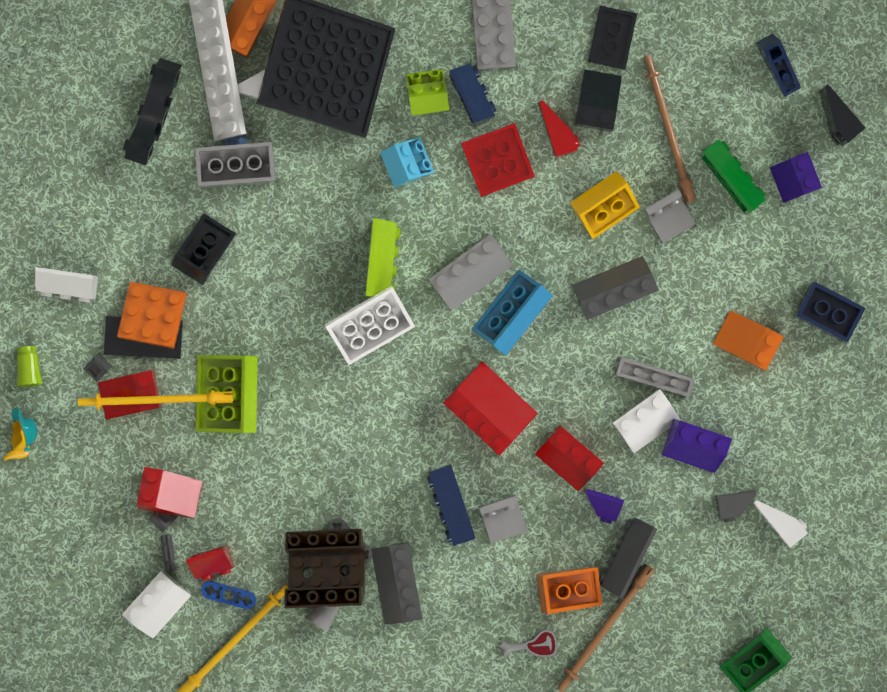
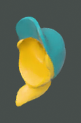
[4,407,38,461]

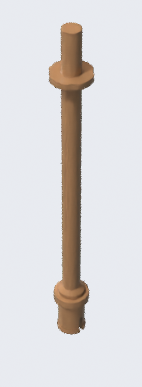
[643,55,697,204]
[557,563,655,692]

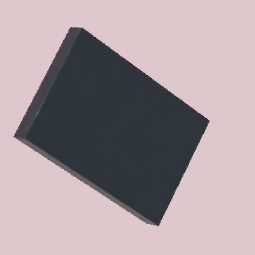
[588,6,637,70]

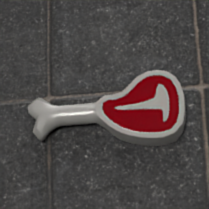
[499,629,557,657]

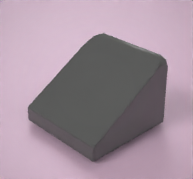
[84,353,113,382]
[149,512,178,532]

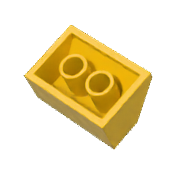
[570,171,640,239]

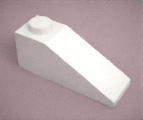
[752,500,808,547]

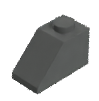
[716,490,756,522]

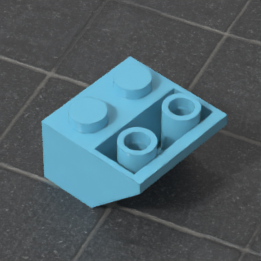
[380,137,434,188]

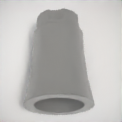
[306,607,340,632]

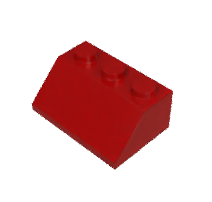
[535,425,604,491]

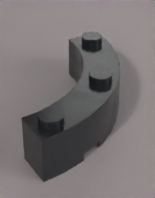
[123,58,182,165]

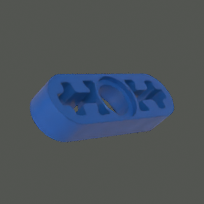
[201,581,256,609]

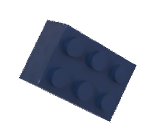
[794,282,866,343]

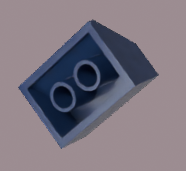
[449,64,496,127]

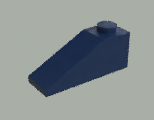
[756,34,801,97]

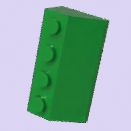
[699,140,766,215]

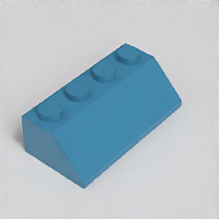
[472,270,553,356]

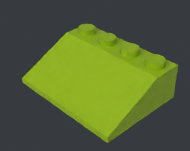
[366,218,401,298]
[195,355,258,433]

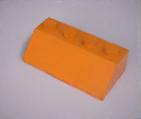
[226,0,278,58]

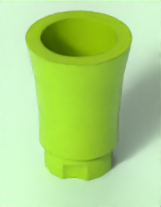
[16,346,43,387]

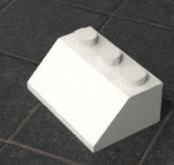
[35,267,98,303]
[612,389,680,453]
[122,570,191,638]

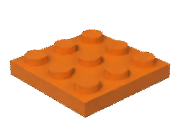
[117,281,187,349]

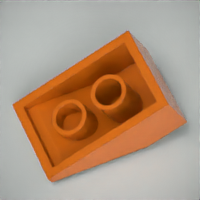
[713,310,784,371]
[536,567,603,614]

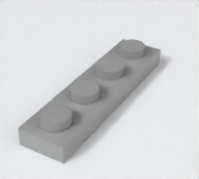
[616,357,695,397]

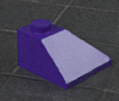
[584,488,624,524]

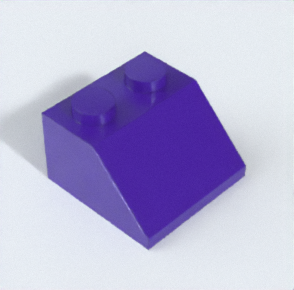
[769,152,822,203]

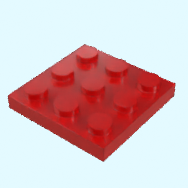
[461,123,535,197]

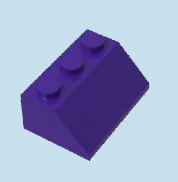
[661,419,732,473]

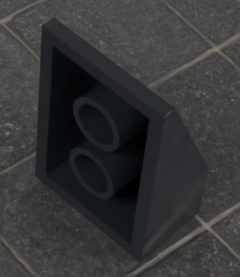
[574,69,622,132]
[819,84,866,146]
[171,214,236,285]

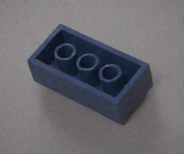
[427,464,476,546]

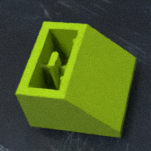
[405,69,449,116]

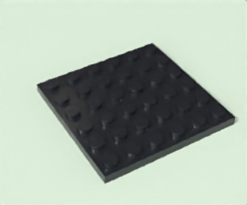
[256,0,396,138]

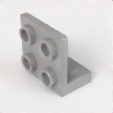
[644,190,695,243]
[479,495,527,543]

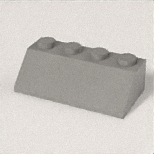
[195,142,276,188]
[429,234,513,311]

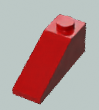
[538,101,580,158]

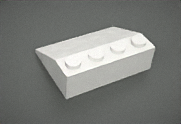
[325,286,415,365]

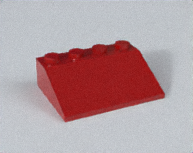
[443,361,538,456]

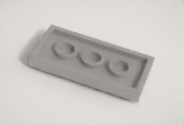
[472,0,516,70]

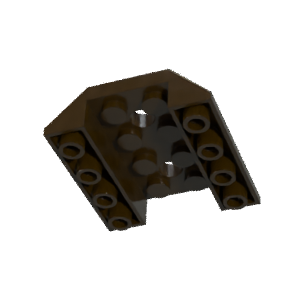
[284,529,366,609]

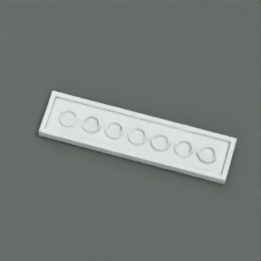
[189,0,246,142]

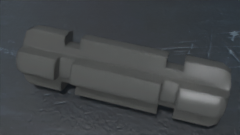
[161,534,176,572]

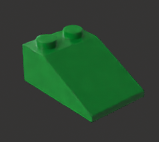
[720,628,792,692]

